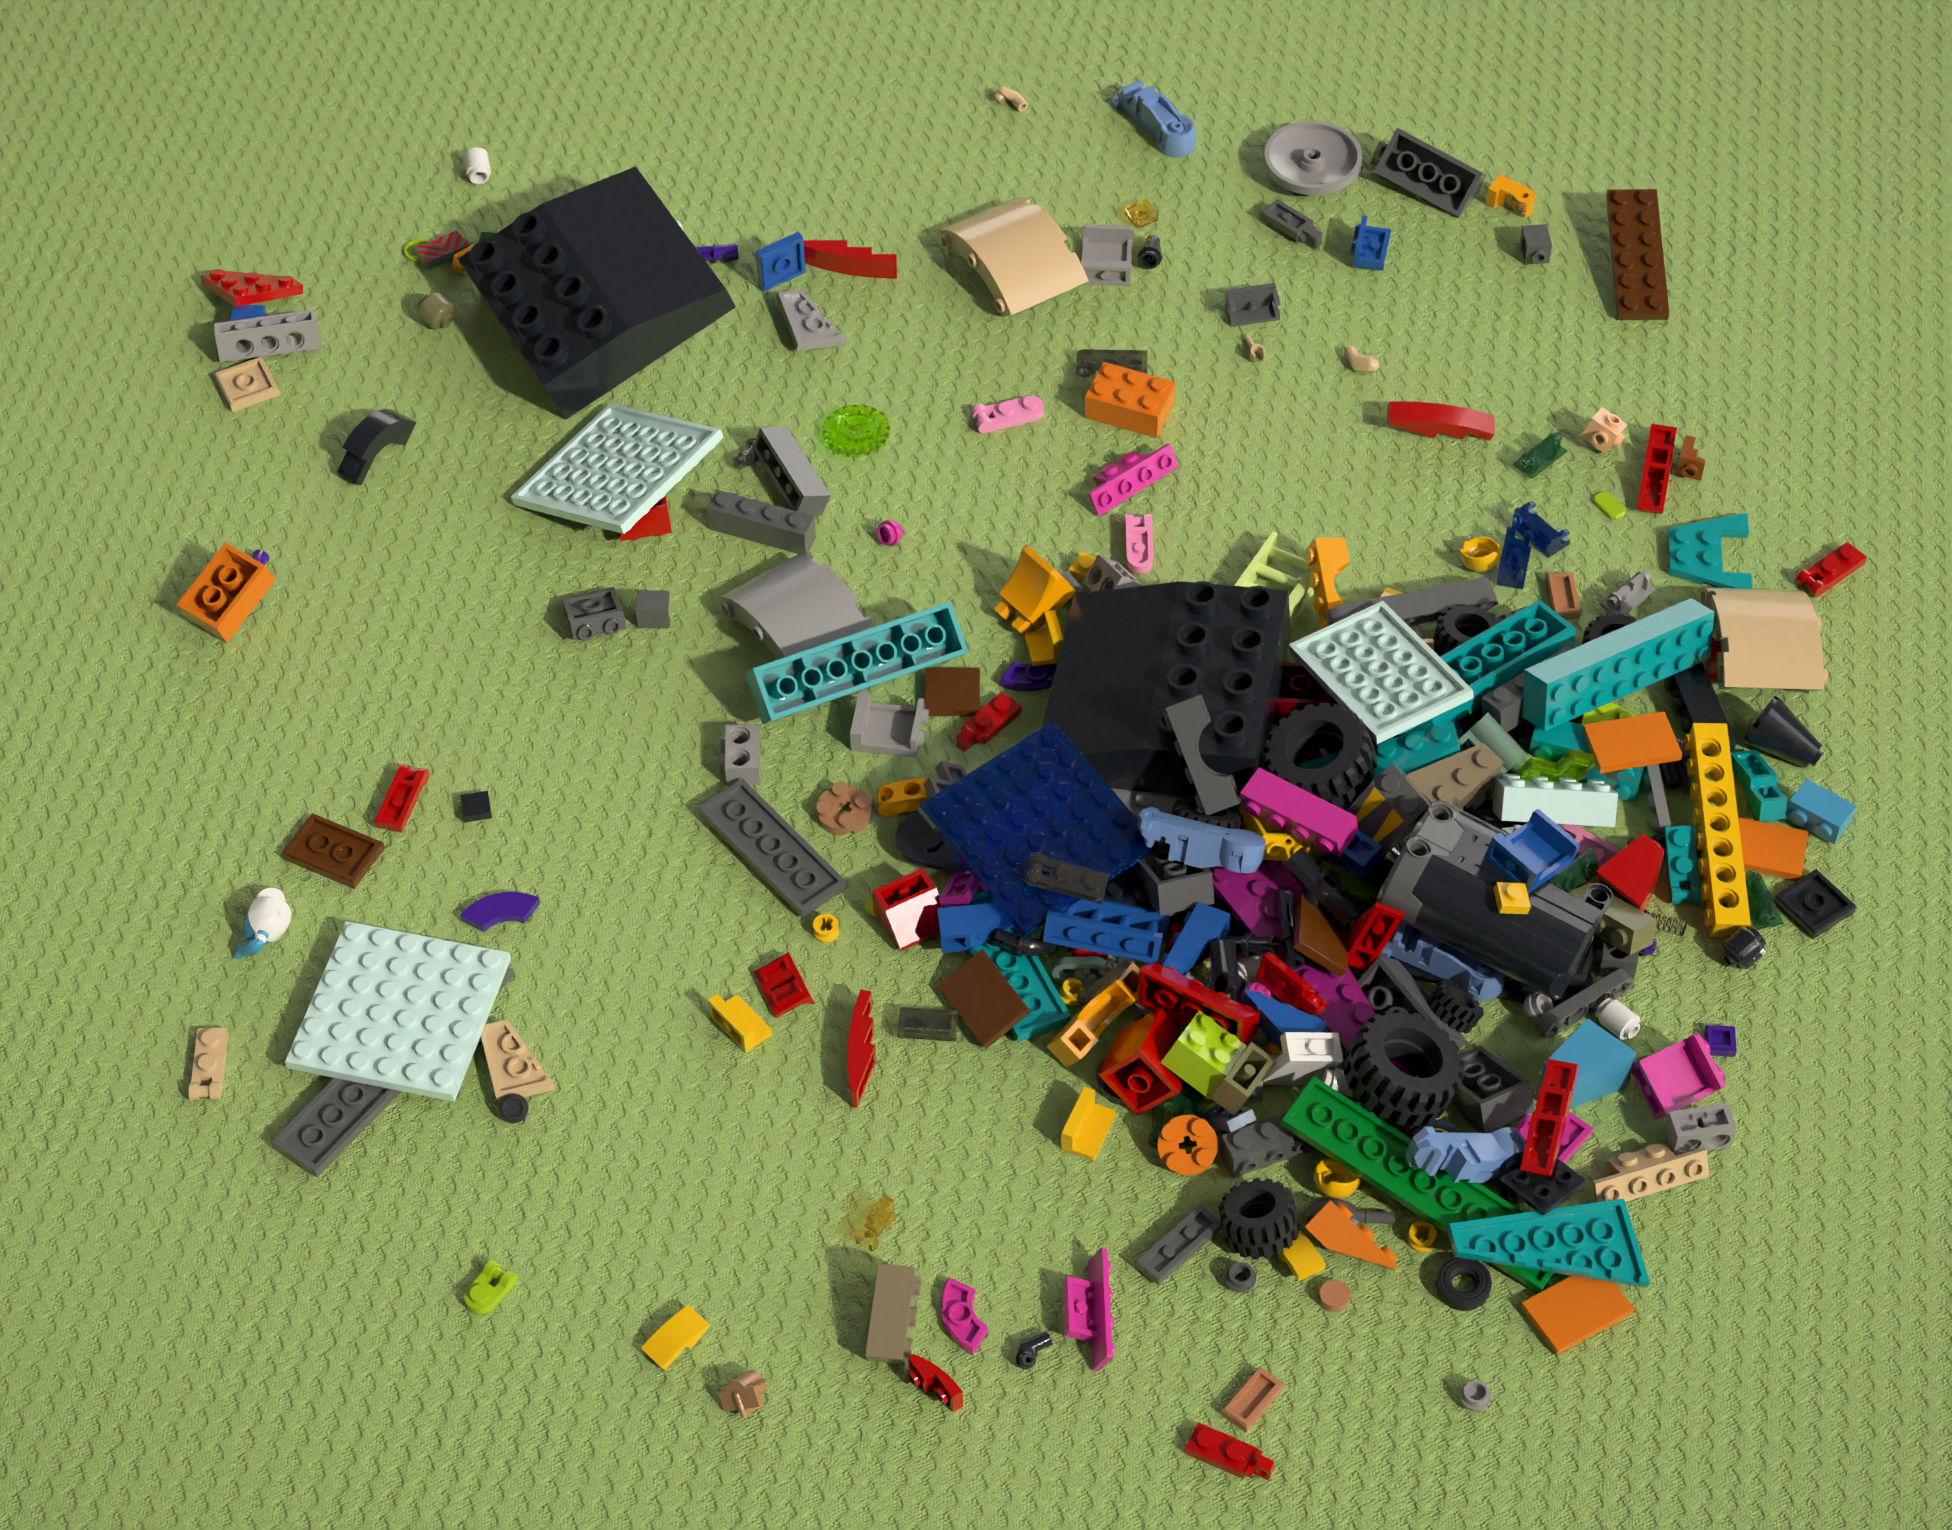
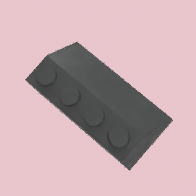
[1374,128,1487,217]
[1357,956,1467,1078]

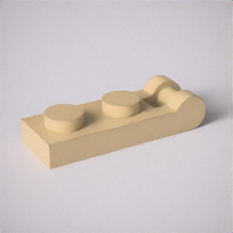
[189,1028,229,1100]

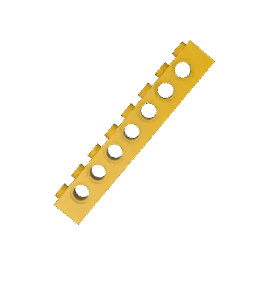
[1684,723,1751,937]

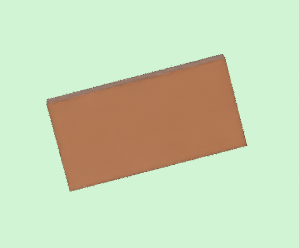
[1545,572,1581,620]
[1221,1366,1284,1433]

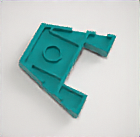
[1667,513,1752,589]

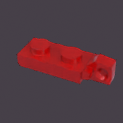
[956,692,1022,752]
[1255,952,1328,1016]
[1185,1422,1275,1481]

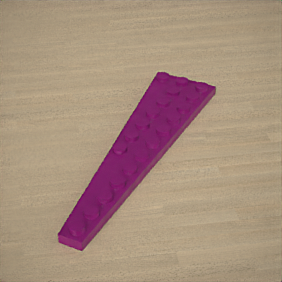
[1209,860,1436,1135]

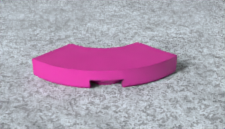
[941,1277,988,1356]

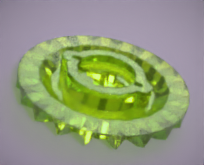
[823,405,890,458]

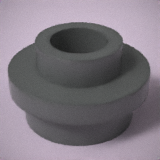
[1225,1262,1256,1293]

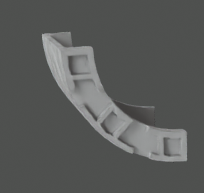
[720,553,875,660]

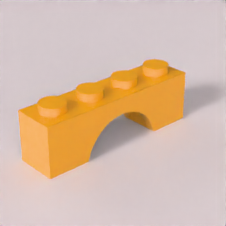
[1305,538,1350,630]
[1046,961,1140,1067]

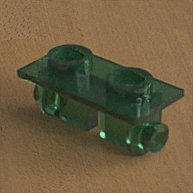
[1513,432,1567,479]
[1553,847,1599,893]
[1745,870,1784,930]

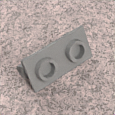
[1599,570,1656,616]

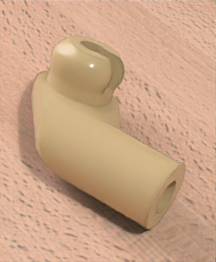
[994,86,1028,112]
[1344,346,1379,372]

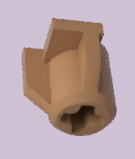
[718,1370,767,1418]

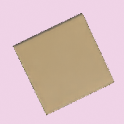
[214,357,280,412]

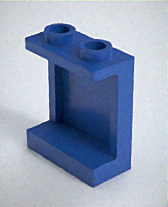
[1484,809,1580,893]

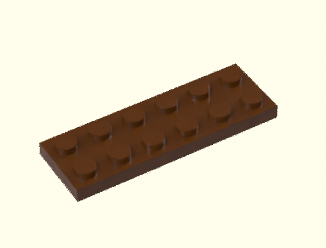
[1606,189,1669,320]

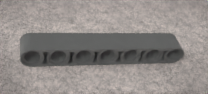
[1324,577,1499,626]

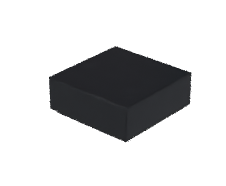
[460,791,492,823]

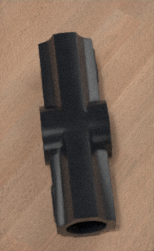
[1283,848,1361,929]
[1208,939,1245,1004]

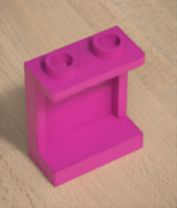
[1632,1033,1726,1120]

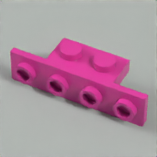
[1088,443,1178,516]
[1062,1248,1115,1371]

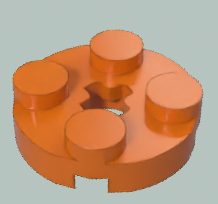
[1158,1115,1218,1175]

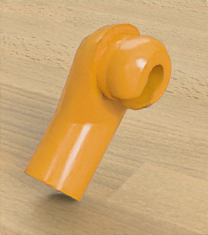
[452,245,474,274]

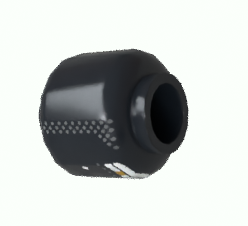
[1722,926,1766,969]

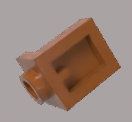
[1675,435,1706,480]

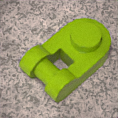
[464,1259,518,1315]

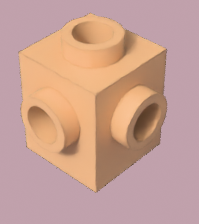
[1580,407,1627,454]

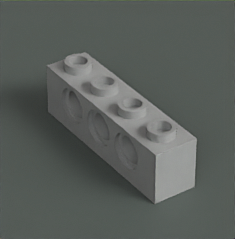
[214,309,321,362]

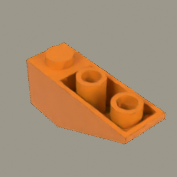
[1305,1200,1399,1271]

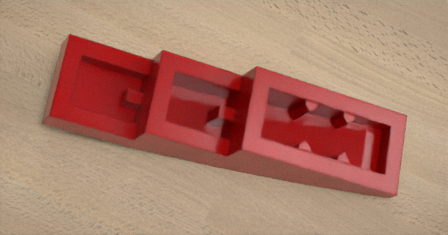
[803,240,897,279]
[1387,401,1495,441]
[1636,423,1677,514]
[847,989,876,1108]
[1520,1059,1579,1177]

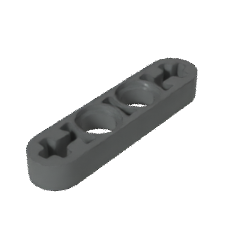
[1536,968,1634,1039]

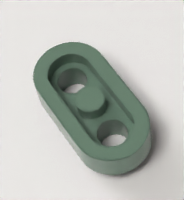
[1052,956,1111,986]

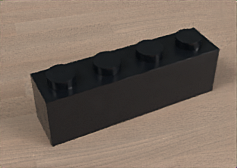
[1663,662,1737,757]

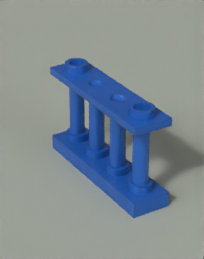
[1043,891,1171,964]

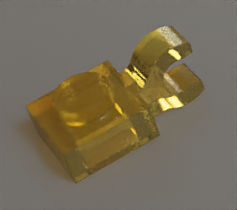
[855,1194,896,1252]

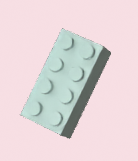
[1492,774,1618,827]

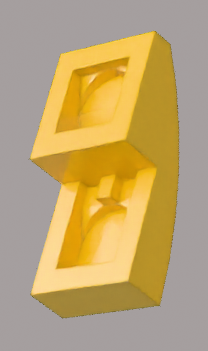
[1277,1230,1326,1282]
[641,1305,711,1370]

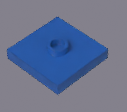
[756,231,806,292]

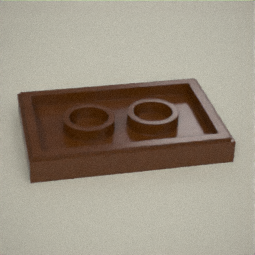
[282,813,385,889]
[1293,890,1349,977]
[938,949,1032,1049]

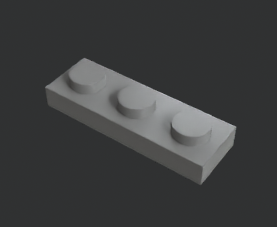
[1643,764,1671,837]

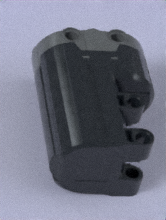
[1377,799,1613,1001]

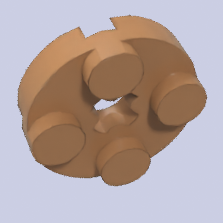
[816,782,872,836]

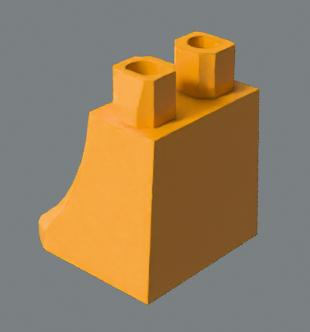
[994,545,1077,635]

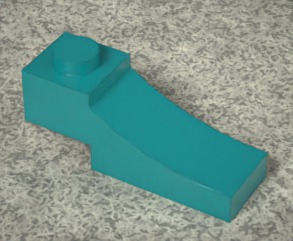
[1730,750,1788,822]

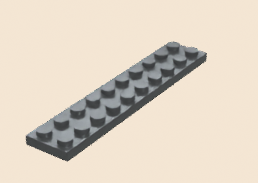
[271,942,514,1178]

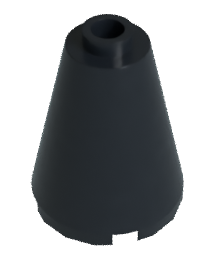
[1742,696,1824,768]

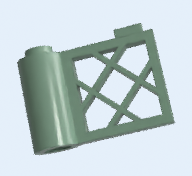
[1455,712,1527,810]

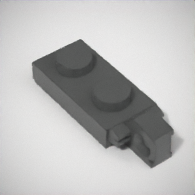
[1260,199,1323,249]

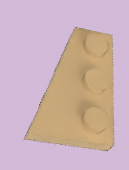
[481,1019,555,1104]

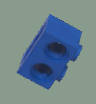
[1323,830,1385,883]

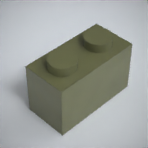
[1210,1042,1275,1115]

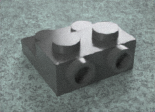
[562,587,627,641]

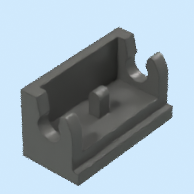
[1225,283,1280,327]

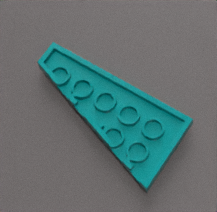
[1299,722,1461,811]
[1447,1199,1650,1288]

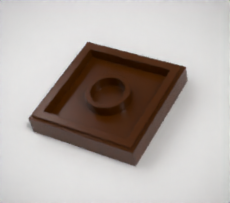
[925,668,980,716]

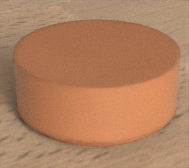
[1319,1280,1351,1312]

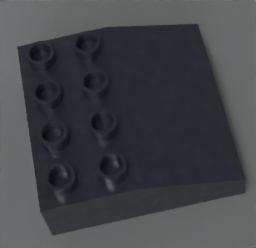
[458,166,736,420]
[1034,581,1291,796]

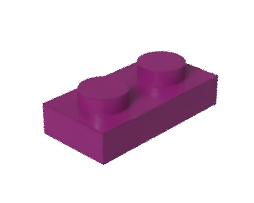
[939,869,983,908]

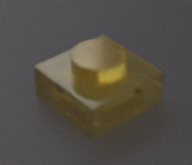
[1125,199,1159,229]

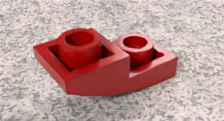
[906,1354,963,1412]

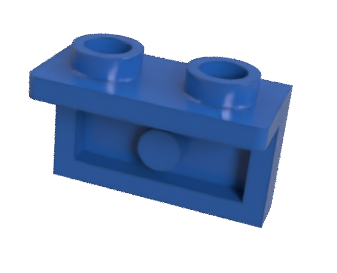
[1350,215,1391,271]

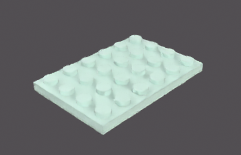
[1289,601,1473,744]

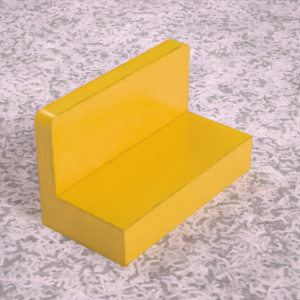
[1024,610,1063,666]
[708,994,772,1053]
[1061,1086,1116,1160]

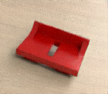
[754,952,815,1018]

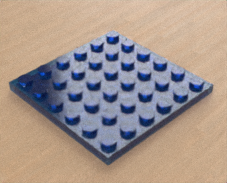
[918,721,1159,937]

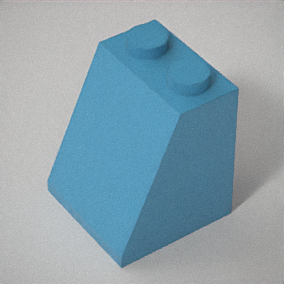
[1538,1019,1636,1109]

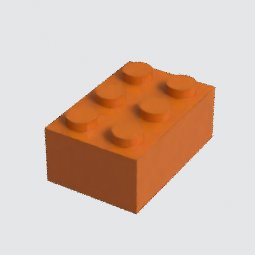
[1085,362,1176,438]
[176,542,276,643]

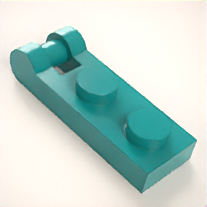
[1664,826,1701,904]

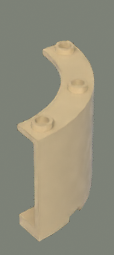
[940,197,1088,317]
[1700,587,1828,692]

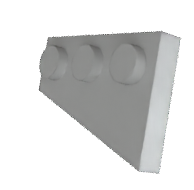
[777,289,846,351]

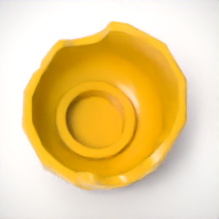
[1459,536,1501,572]
[1313,1158,1361,1199]

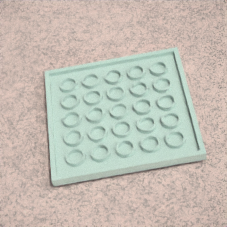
[511,403,723,534]
[285,921,511,1102]

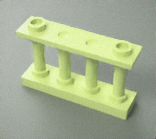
[1234,531,1314,627]

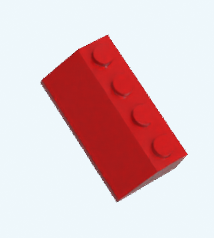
[1138,963,1259,1046]

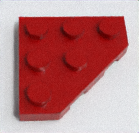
[201,269,303,307]

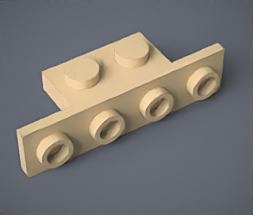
[1593,1143,1709,1203]

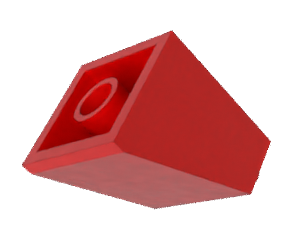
[1594,834,1665,912]
[1098,1008,1181,1116]

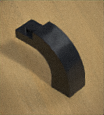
[337,409,417,485]

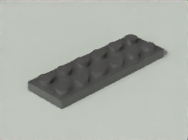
[698,778,847,918]

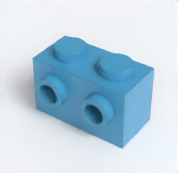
[1786,779,1856,844]

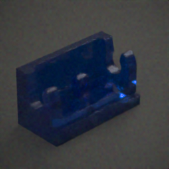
[1512,501,1570,558]
[1497,527,1531,590]

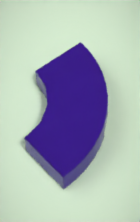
[999,662,1057,692]
[460,892,540,932]

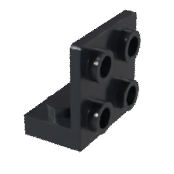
[1499,1158,1586,1215]

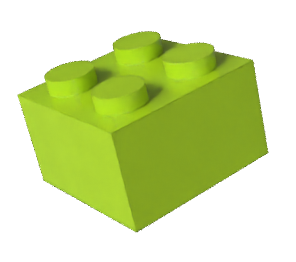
[1160,1011,1247,1099]

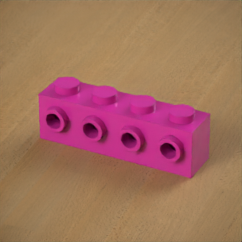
[1240,768,1358,857]

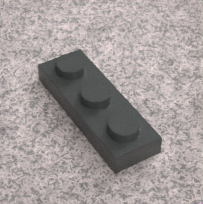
[1136,1204,1222,1286]

